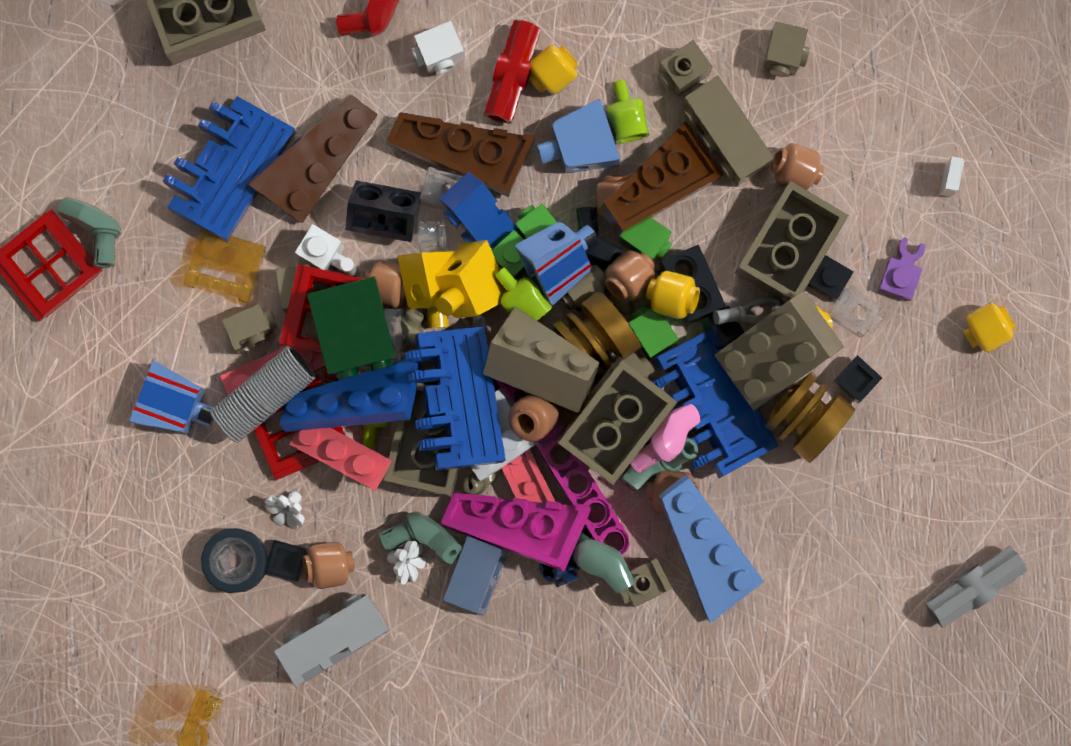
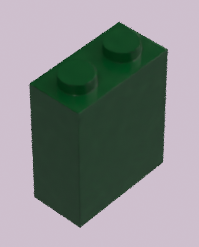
[307,276,397,380]

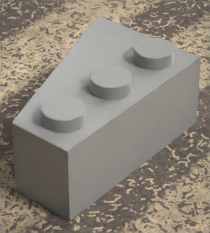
[274,593,391,687]

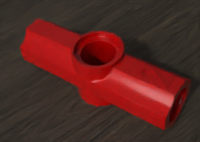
[484,20,541,124]

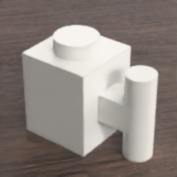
[295,224,357,276]

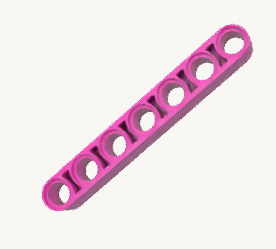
[493,378,630,555]

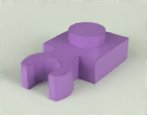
[878,237,925,301]

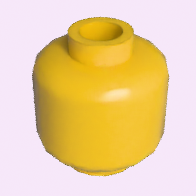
[529,45,579,95]
[646,271,700,319]
[963,302,1017,353]

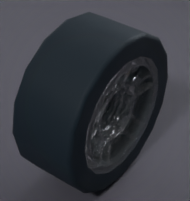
[201,528,268,593]

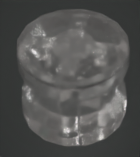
[418,219,447,253]

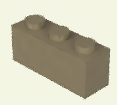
[682,76,774,186]

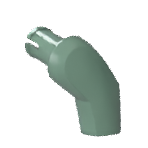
[57,197,121,268]
[619,438,698,492]
[379,512,462,564]
[572,528,635,594]

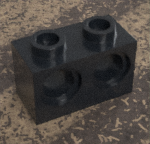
[345,180,422,242]
[657,244,726,326]

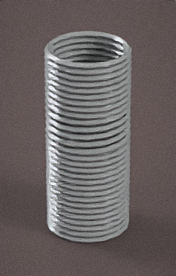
[210,346,315,443]

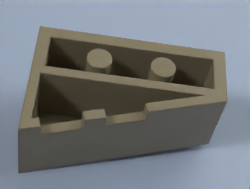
[483,306,599,413]

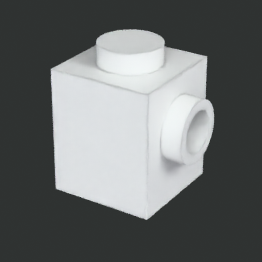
[411,21,465,74]

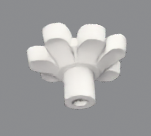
[264,491,305,529]
[387,541,426,585]

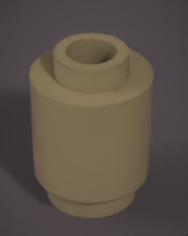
[561,264,607,311]

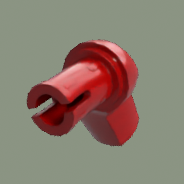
[336,0,400,36]

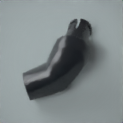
[576,207,625,269]

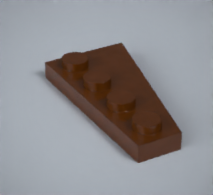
[246,94,378,223]
[386,112,536,197]
[599,121,723,236]

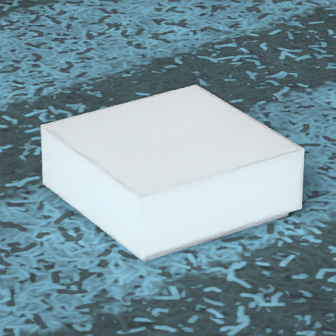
[939,156,965,197]

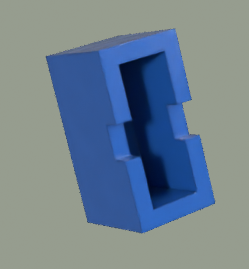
[439,172,518,250]

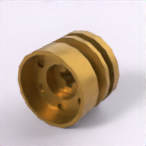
[552,290,641,382]
[765,372,856,463]

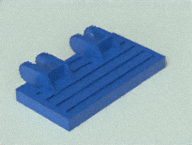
[163,96,295,243]
[404,327,506,471]
[653,332,778,478]

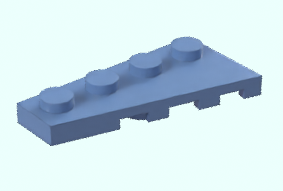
[658,475,764,623]

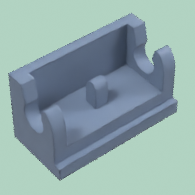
[443,536,508,615]

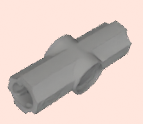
[924,546,1028,628]

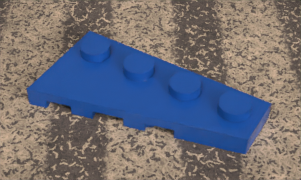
[279,360,422,432]

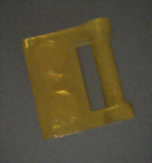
[183,228,266,303]
[177,685,224,746]

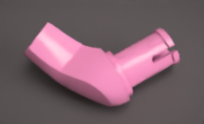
[630,404,700,473]

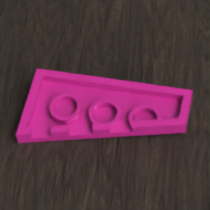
[440,493,591,572]

